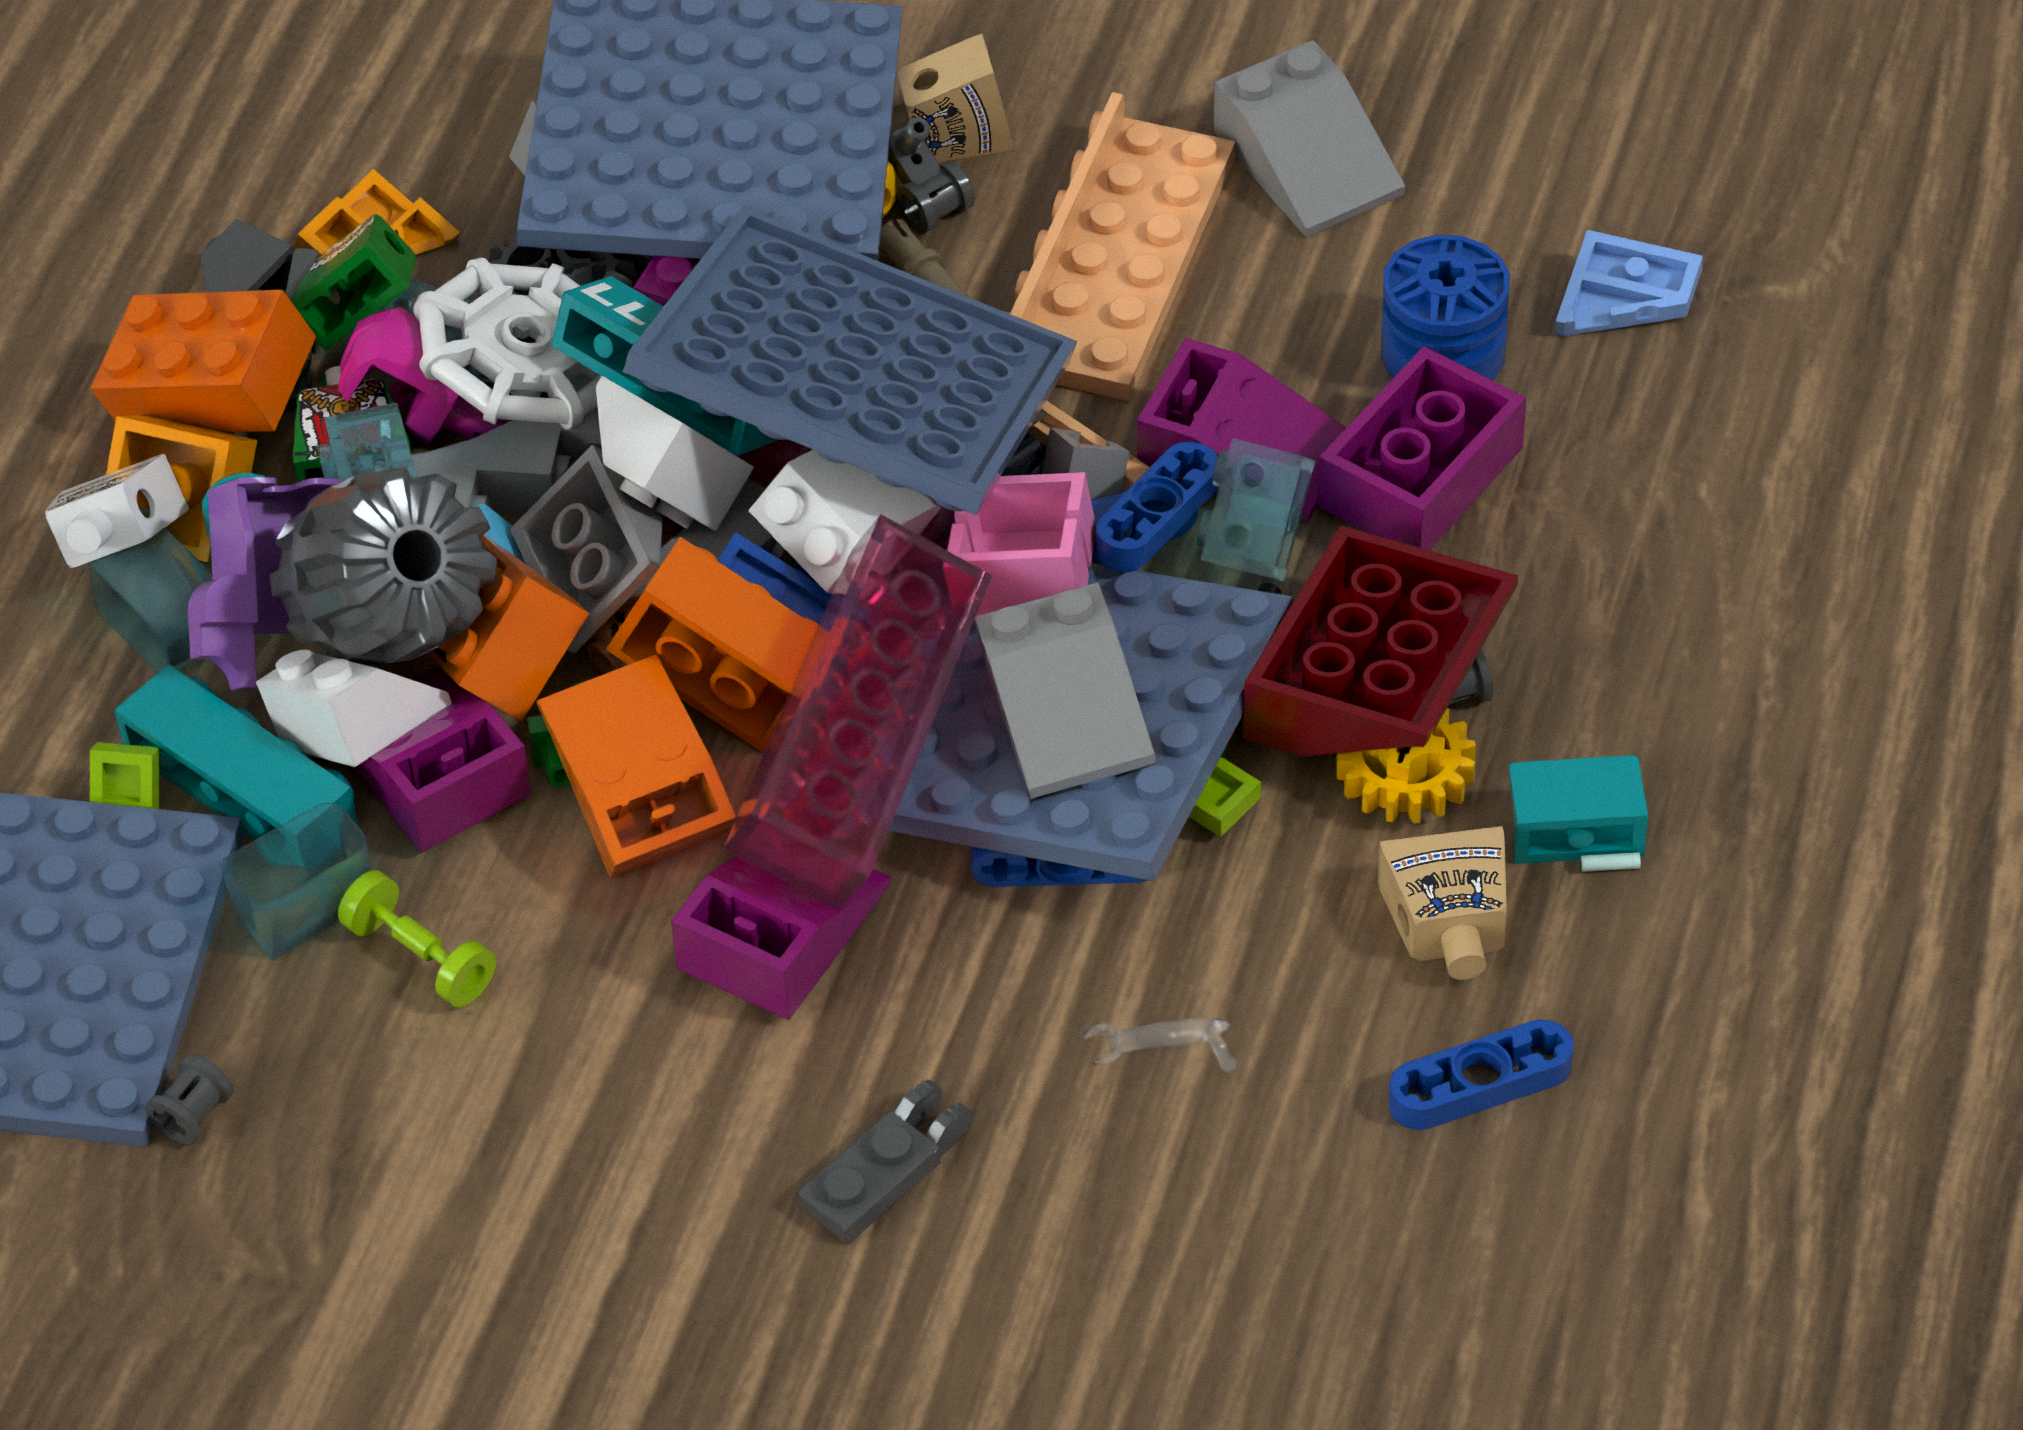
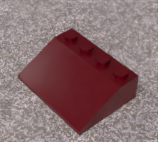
[1243,525,1518,756]

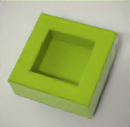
[90,742,160,809]
[1189,757,1261,837]

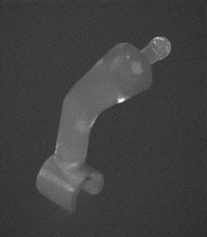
[1079,1017,1237,1073]

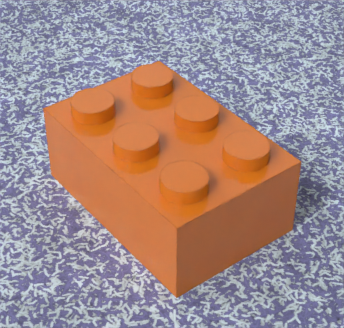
[90,290,316,432]
[606,537,841,755]

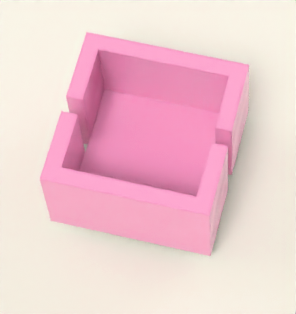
[945,472,1096,619]

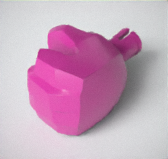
[338,307,509,447]

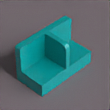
[1509,755,1648,864]

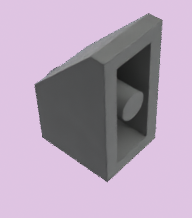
[200,219,294,293]

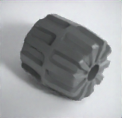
[269,467,497,665]

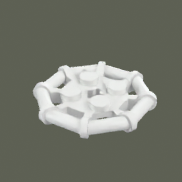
[413,257,601,430]

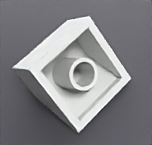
[596,376,754,531]
[748,449,941,603]
[256,650,452,767]

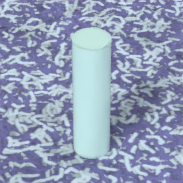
[1580,852,1641,872]

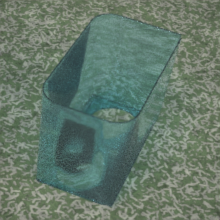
[88,527,213,673]
[219,803,372,960]

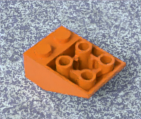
[427,534,590,722]
[537,654,736,879]

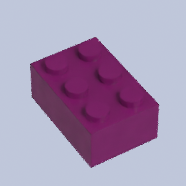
[1318,346,1526,550]

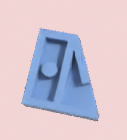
[1555,230,1703,337]

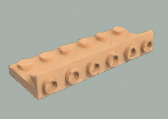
[1004,92,1236,401]

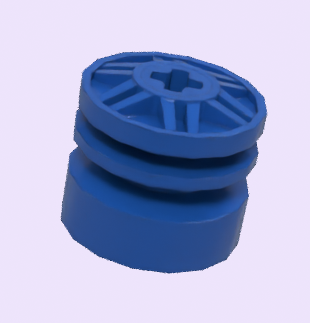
[1381,235,1510,381]

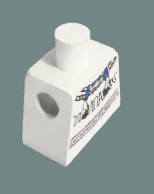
[45,453,189,568]

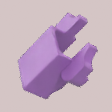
[188,477,341,691]

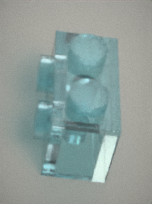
[1197,438,1315,581]

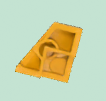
[293,169,460,257]

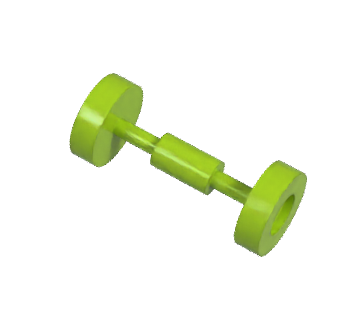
[338,870,496,1008]

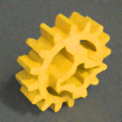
[1336,708,1476,824]

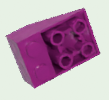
[1137,338,1346,523]
[353,669,532,853]
[671,827,892,1020]

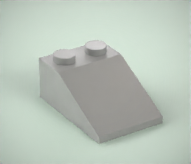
[1214,40,1406,238]
[510,444,663,654]
[974,582,1157,799]

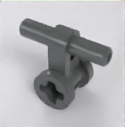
[888,117,975,234]

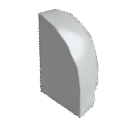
[1042,428,1130,501]

